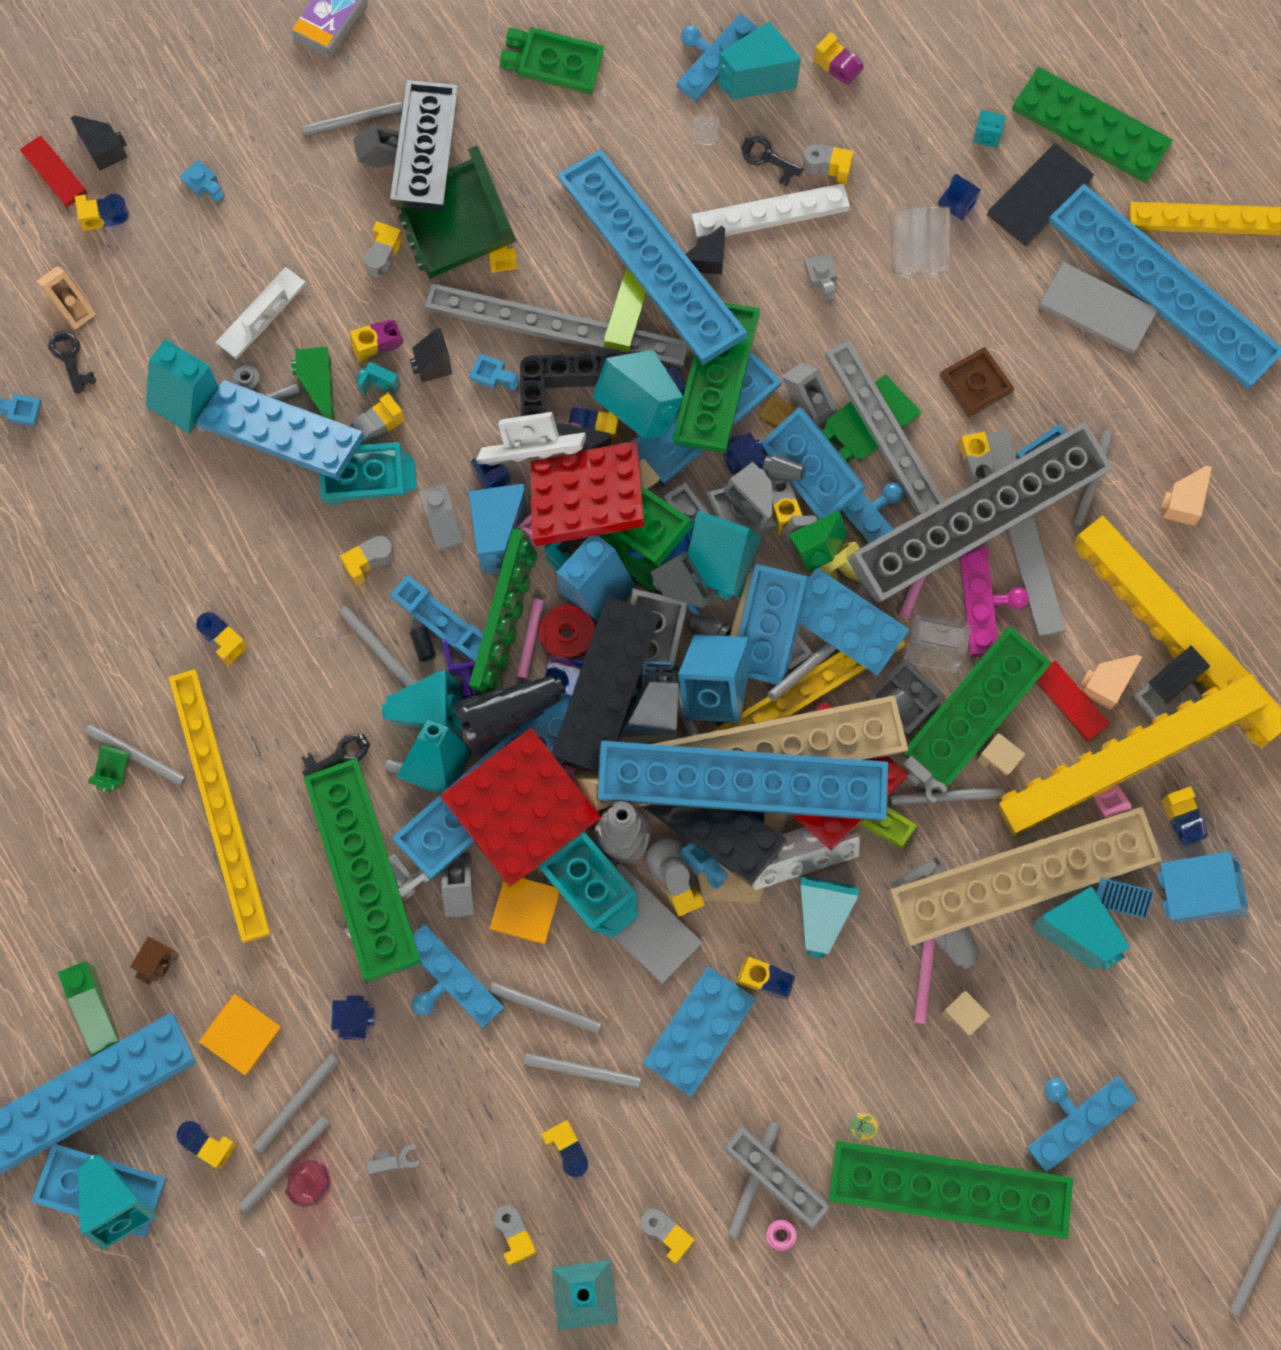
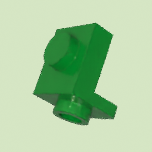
[88,745,131,792]

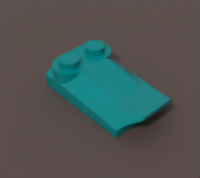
[319,442,417,506]
[538,831,638,938]

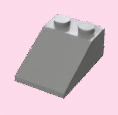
[629,588,687,677]

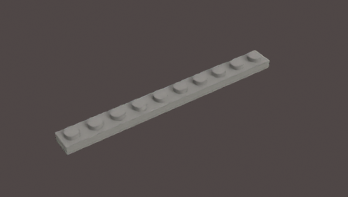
[425,283,689,370]

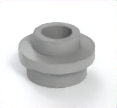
[233,366,260,391]

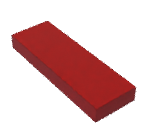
[20,135,88,208]
[1035,660,1110,742]

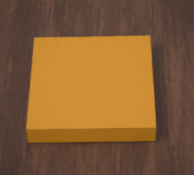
[489,878,560,945]
[199,993,282,1076]

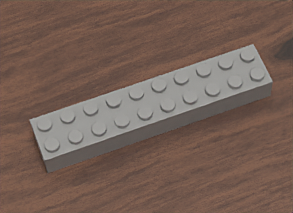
[846,421,1113,606]

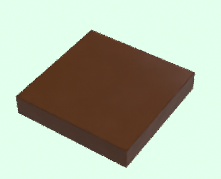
[939,347,1015,417]

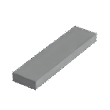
[721,1126,831,1230]

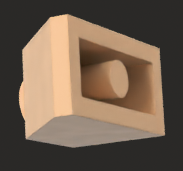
[36,266,96,330]
[1161,466,1212,526]
[1081,655,1142,711]

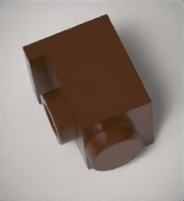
[130,936,179,985]

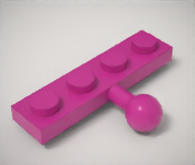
[960,547,1029,657]

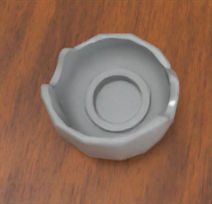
[646,838,690,881]

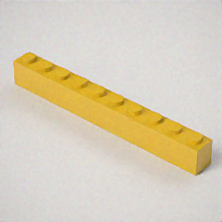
[1073,515,1281,749]
[997,674,1269,838]

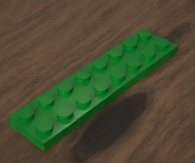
[303,758,422,984]
[828,1141,1074,1239]

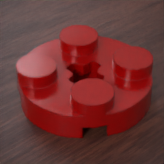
[539,604,594,660]

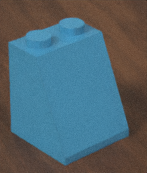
[468,484,527,574]
[556,535,636,625]
[678,635,751,723]
[1158,851,1250,923]

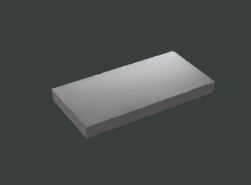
[1038,262,1157,355]
[614,863,703,985]

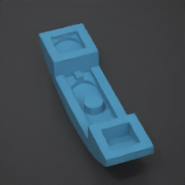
[390,575,483,661]

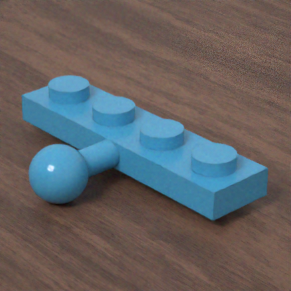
[676,13,759,103]
[841,483,904,544]
[411,925,504,1029]
[1026,1076,1137,1173]

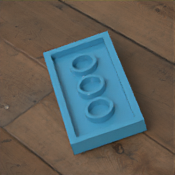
[760,407,867,519]
[738,564,811,685]
[799,568,910,676]
[643,966,756,1097]
[31,1144,168,1237]

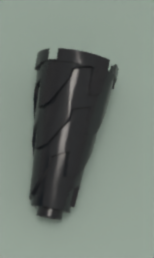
[453,675,566,755]

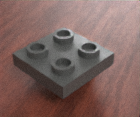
[866,659,946,737]

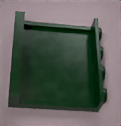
[391,145,517,279]

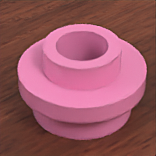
[766,1220,796,1251]

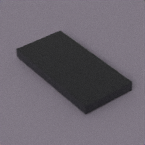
[987,143,1095,247]

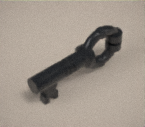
[740,136,804,187]
[48,330,96,394]
[301,733,371,777]

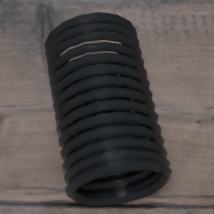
[410,626,436,662]

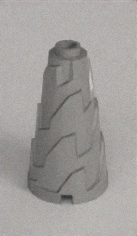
[594,801,651,865]
[890,855,980,969]

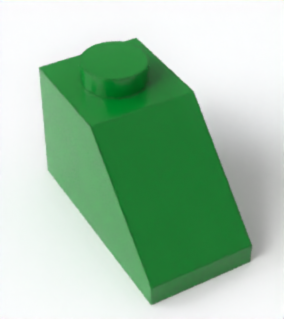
[789,511,847,572]

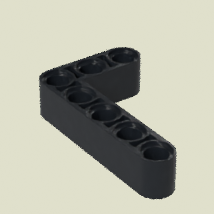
[520,351,641,417]

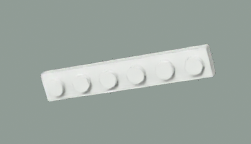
[691,183,850,242]

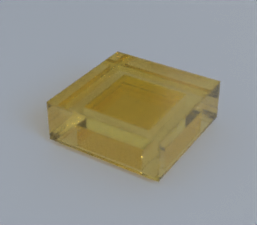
[759,395,796,429]

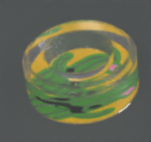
[849,1111,880,1142]

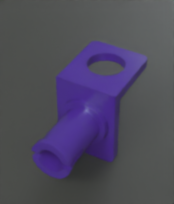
[442,639,478,699]

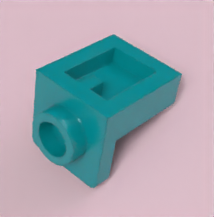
[973,110,1006,147]
[356,362,401,396]
[544,540,571,572]

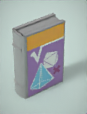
[290,0,368,59]

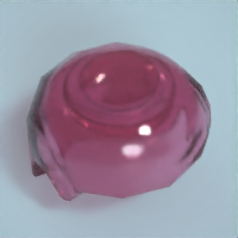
[285,1159,332,1207]

